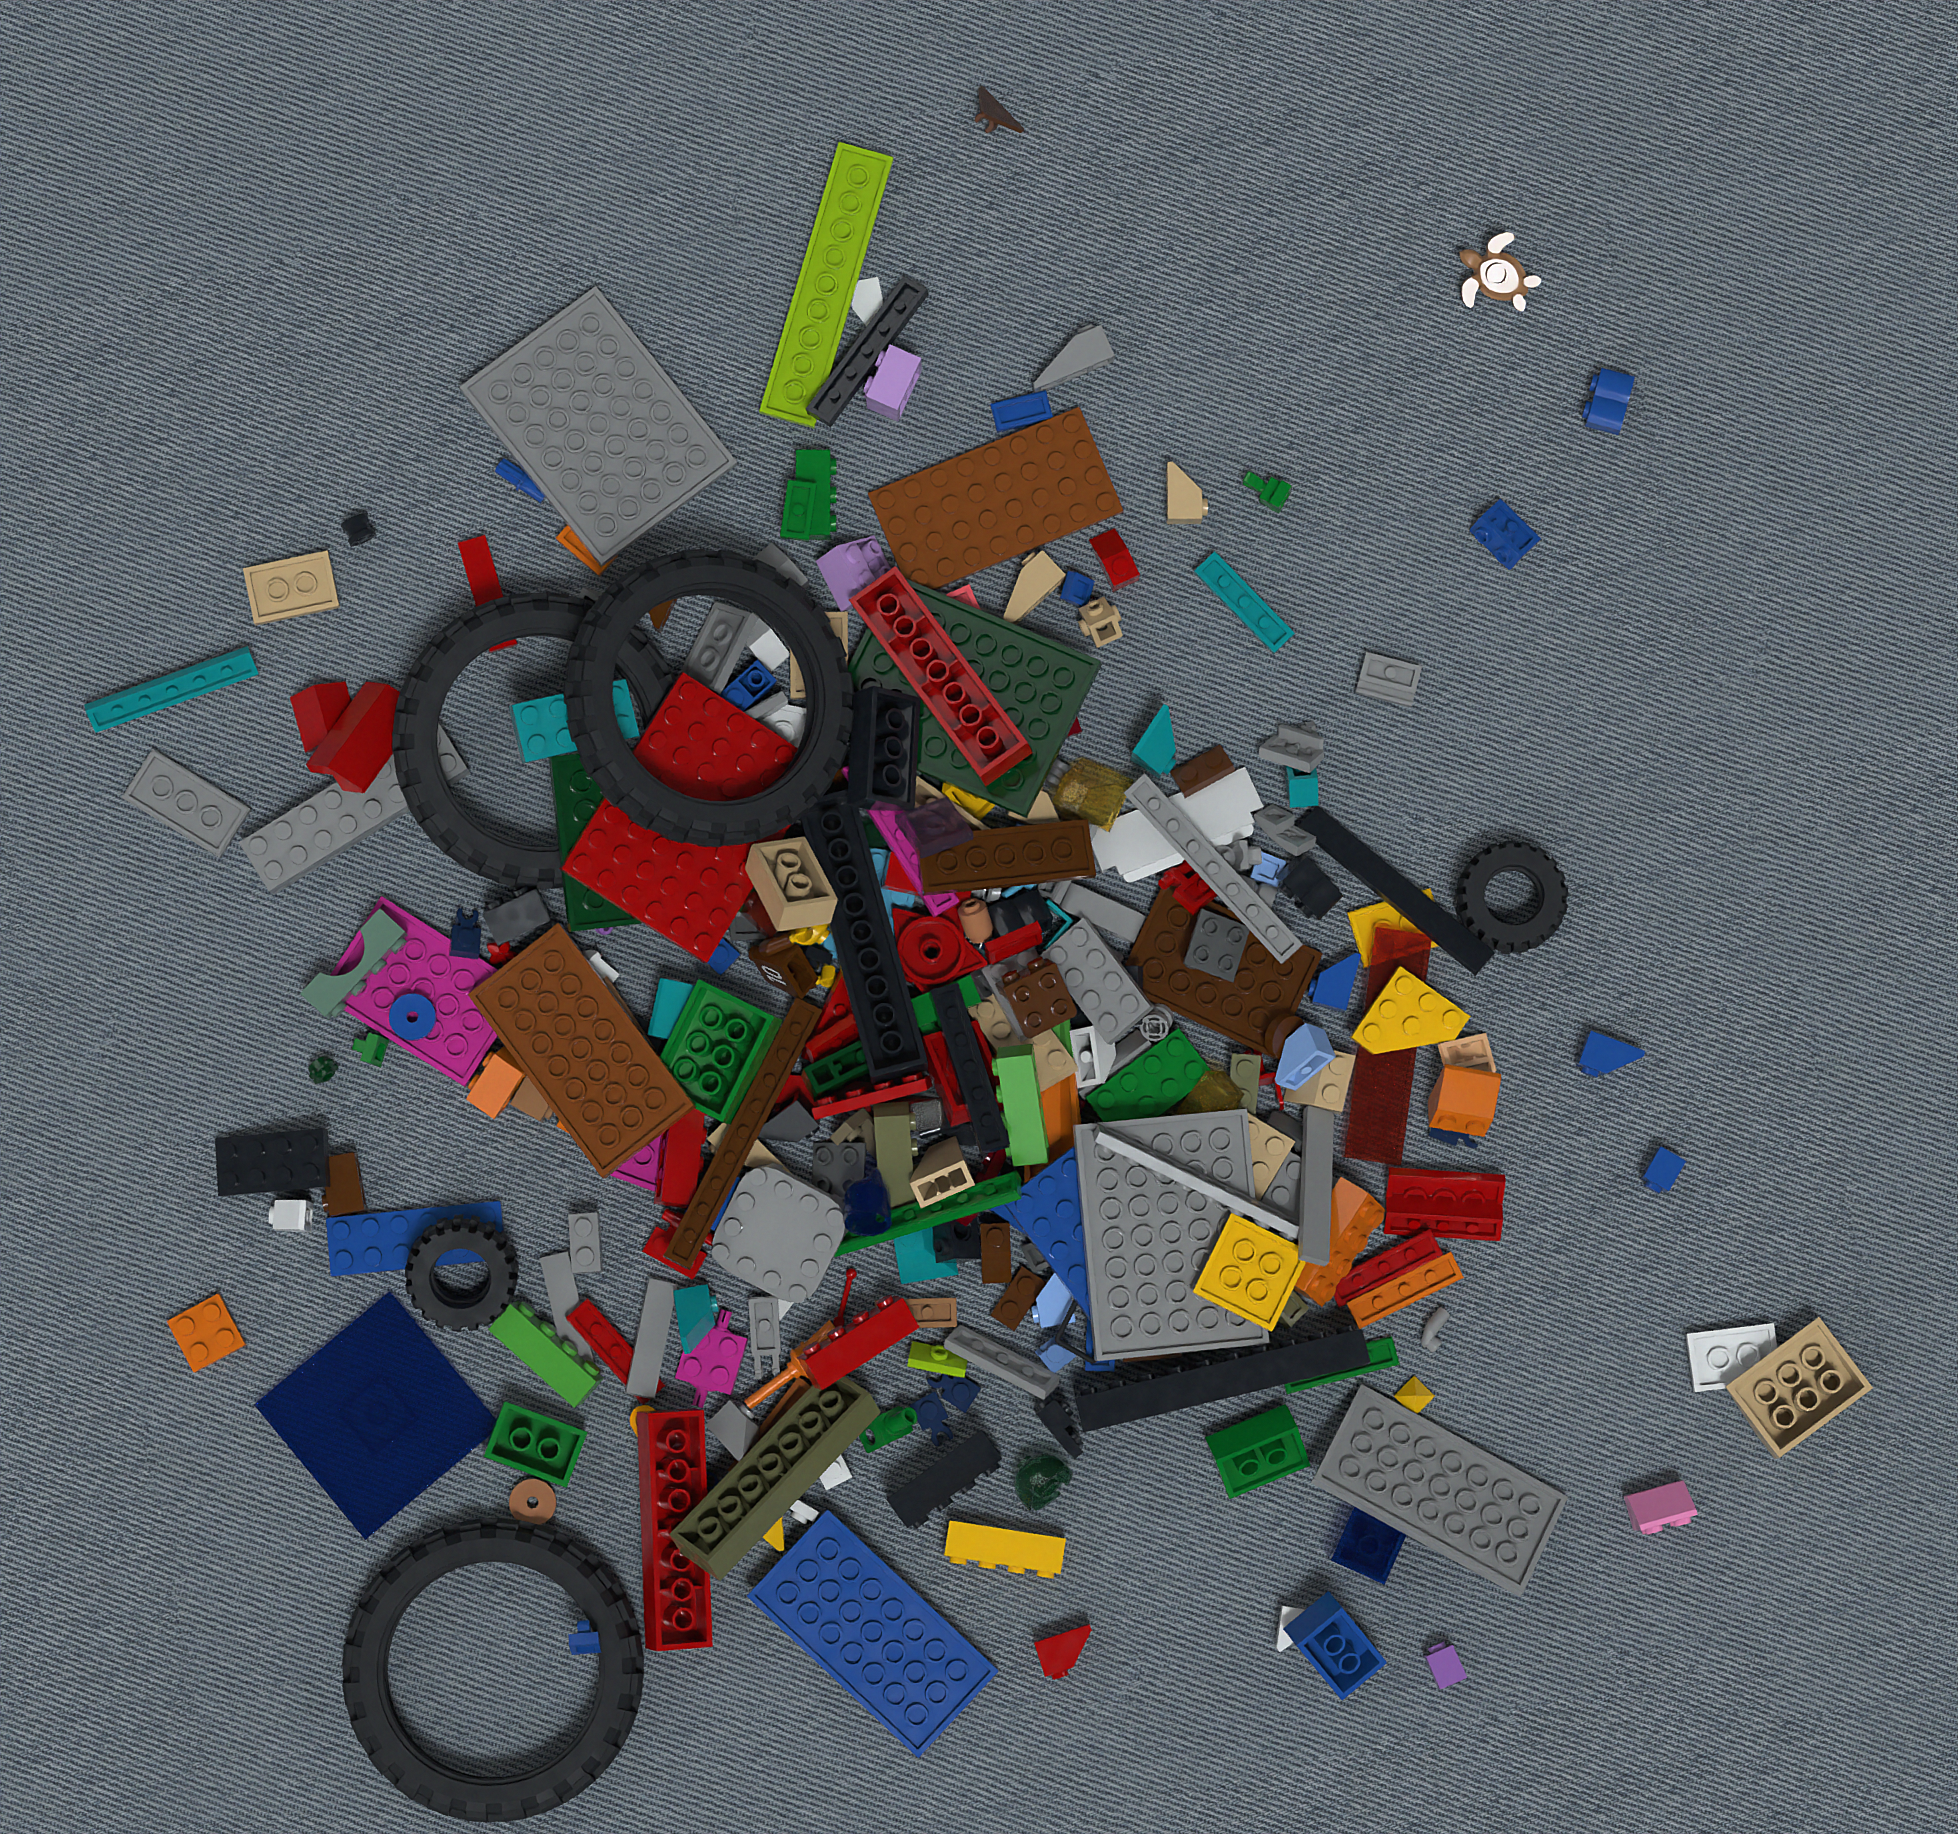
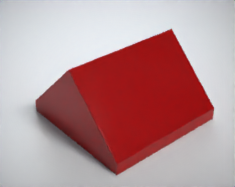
[290,681,351,753]

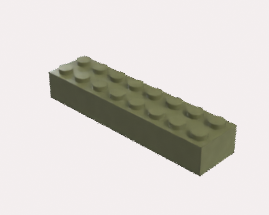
[669,1376,881,1581]

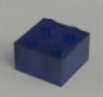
[1328,1505,1406,1585]

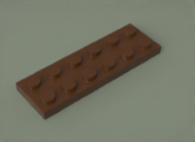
[915,819,1096,896]

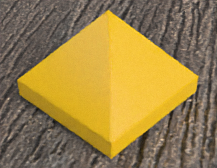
[1394,1376,1435,1414]

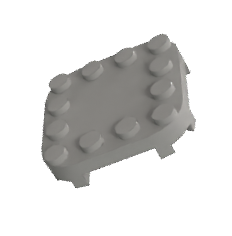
[712,1163,851,1303]

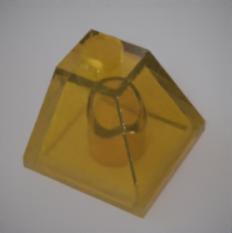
[1051,758,1134,833]

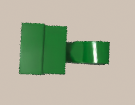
[1243,471,1292,514]

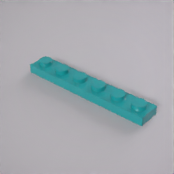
[84,646,259,733]

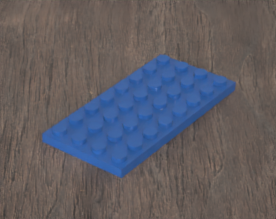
[746,1509,999,1758]

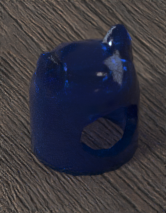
[844,1169,892,1236]

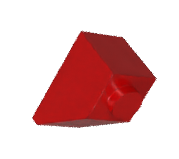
[1089,528,1140,592]
[1034,1624,1092,1680]

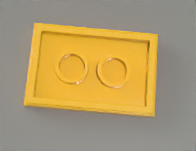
[1347,888,1439,969]

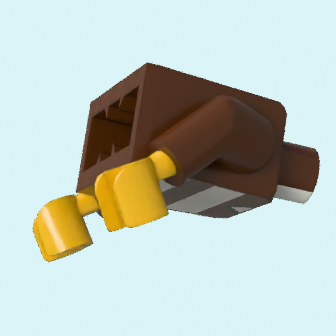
[748,927,838,1000]

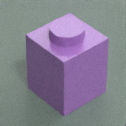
[1424,1641,1467,1689]

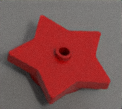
[892,902,988,994]

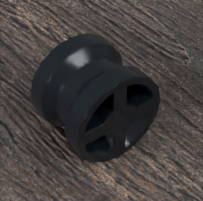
[341,513,376,547]

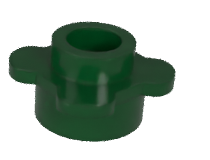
[308,1056,338,1084]

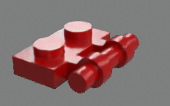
[1158,859,1218,915]
[642,1208,714,1280]

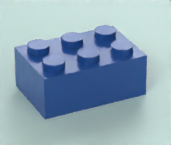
[1283,1591,1387,1700]

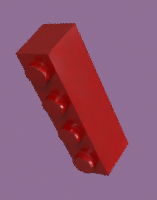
[654,1108,707,1208]
[797,1294,920,1390]

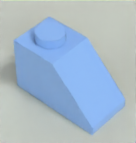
[1275,1023,1336,1091]
[1031,1273,1076,1329]

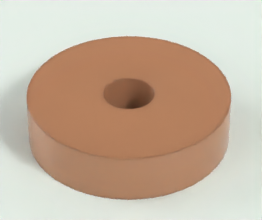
[509,1479,557,1525]

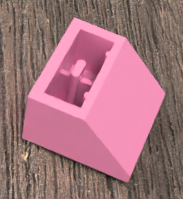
[1624,1480,1698,1535]

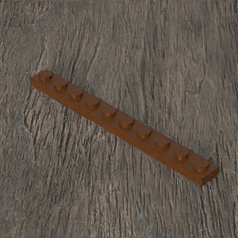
[663,997,822,1270]

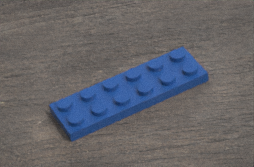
[326,1201,504,1277]

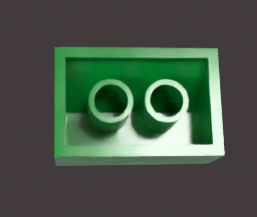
[1205,1404,1311,1499]

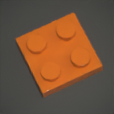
[167,1293,247,1373]

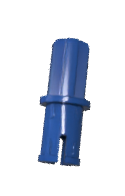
[495,459,545,504]

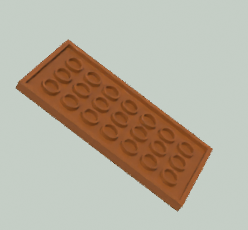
[868,407,1124,590]
[468,923,697,1179]

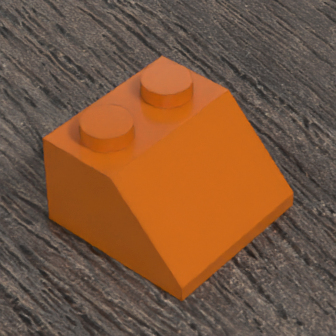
[1428,1064,1501,1137]

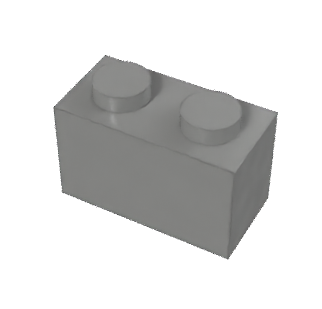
[568,1212,603,1274]

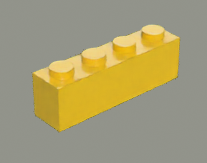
[944,1520,1066,1579]

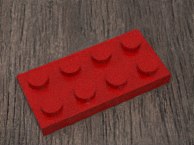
[812,1072,933,1120]

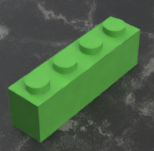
[992,1044,1050,1166]
[488,1301,604,1408]

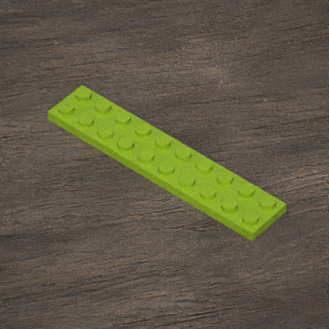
[759,142,894,429]

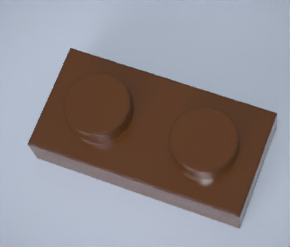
[1170,745,1235,798]
[990,1267,1047,1331]

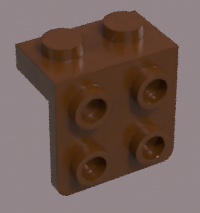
[995,957,1077,1038]

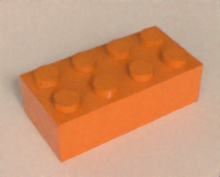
[1293,1177,1386,1307]

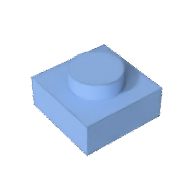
[1249,851,1287,887]

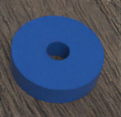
[389,994,437,1041]

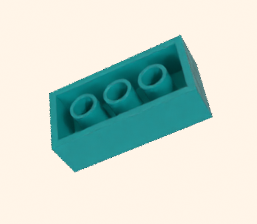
[508,679,640,764]

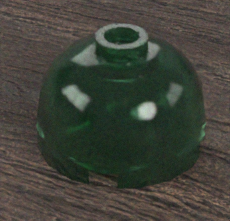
[1014,1453,1073,1511]

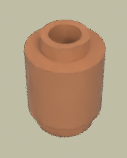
[958,898,993,943]

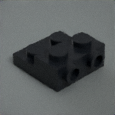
[1036,1395,1084,1460]

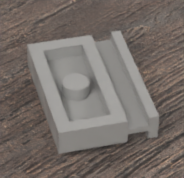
[1355,652,1422,708]

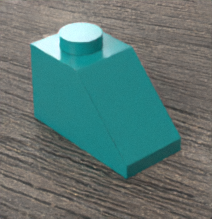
[1284,765,1319,808]
[673,1284,719,1354]

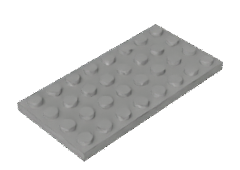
[1311,1384,1568,1597]

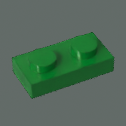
[780,480,817,542]

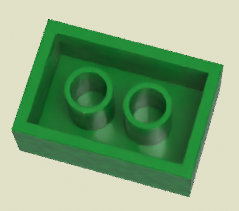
[482,1401,588,1488]

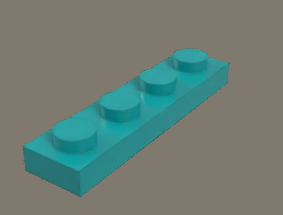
[1194,551,1295,655]

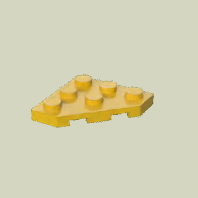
[1349,966,1471,1054]

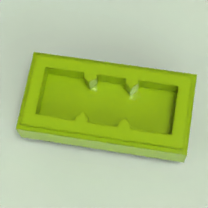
[907,1341,968,1378]

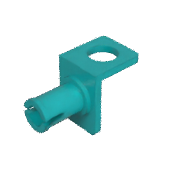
[1041,899,1073,951]

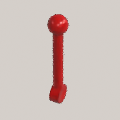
[833,1268,857,1327]

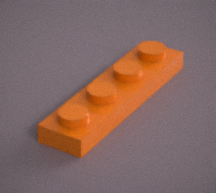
[1346,1252,1464,1329]

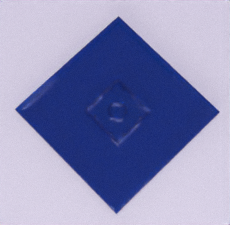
[254,1291,496,1540]

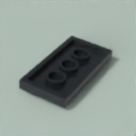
[215,1128,331,1197]

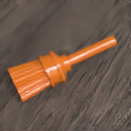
[744,1319,836,1410]

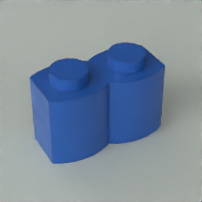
[1582,368,1635,435]

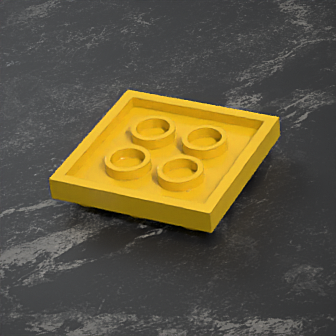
[1192,1213,1306,1332]

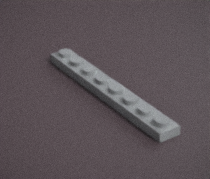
[1124,773,1303,964]
[1093,1124,1299,1242]

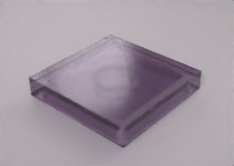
[895,796,973,859]

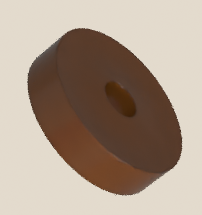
[1265,1013,1305,1060]

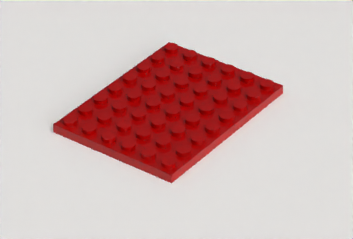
[559,672,798,963]

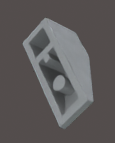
[1033,324,1115,393]

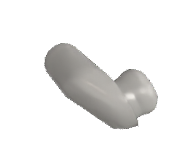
[1421,1308,1450,1352]

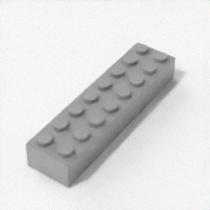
[239,722,470,895]

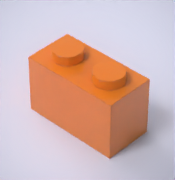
[466,1047,526,1119]

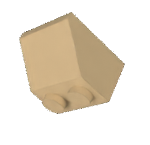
[1283,1050,1356,1115]

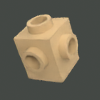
[1078,597,1123,648]

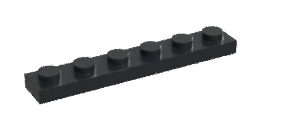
[806,276,929,427]
[929,983,1010,1155]

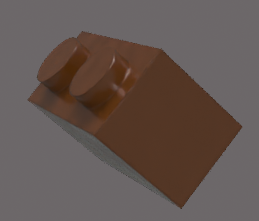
[321,1152,368,1217]

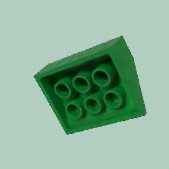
[660,979,783,1125]

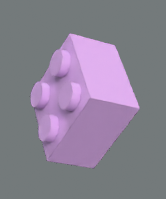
[863,345,922,422]

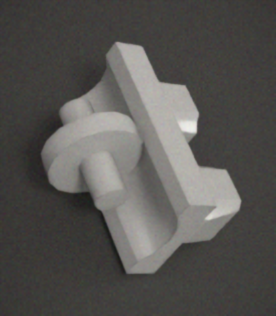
[1215,840,1262,873]

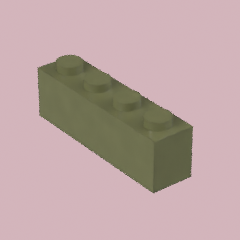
[873,1102,919,1213]

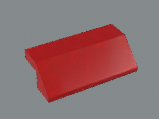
[306,682,400,793]
[1384,1167,1506,1241]

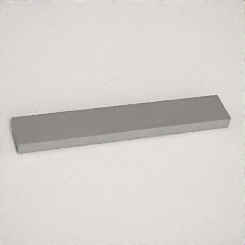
[1298,1105,1334,1267]

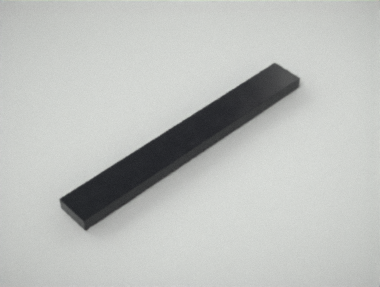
[1298,806,1495,976]

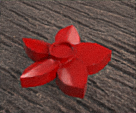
[487,941,518,966]

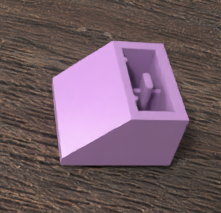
[816,536,891,612]

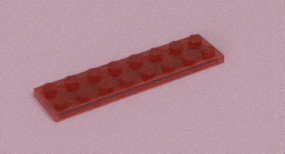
[1342,927,1432,1166]

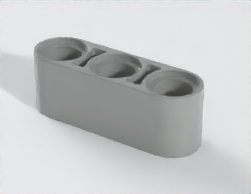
[1058,883,1146,944]

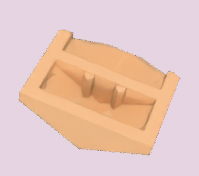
[1437,1033,1497,1073]

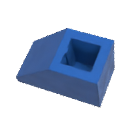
[719,660,777,712]

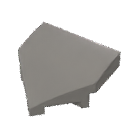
[1259,721,1324,773]

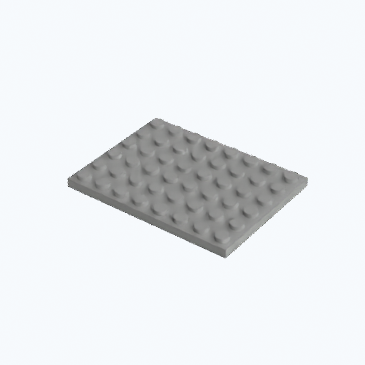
[459,286,737,567]
[1073,1109,1269,1361]

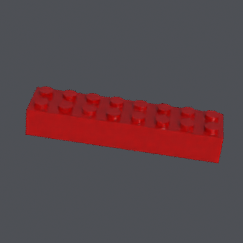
[849,566,1033,787]
[637,1408,713,1651]

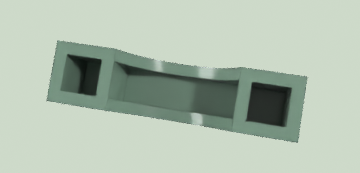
[300,908,408,1020]

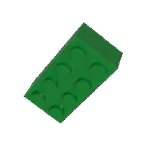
[1085,1028,1214,1122]

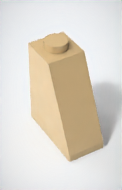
[909,1136,975,1208]

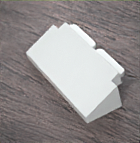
[1091,767,1264,883]

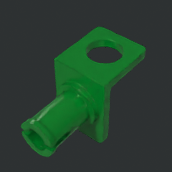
[859,1406,917,1454]

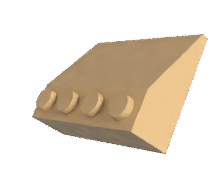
[1725,1317,1873,1459]

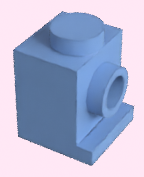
[1035,1336,1076,1373]

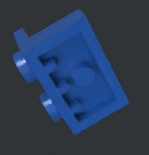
[1470,498,1541,570]

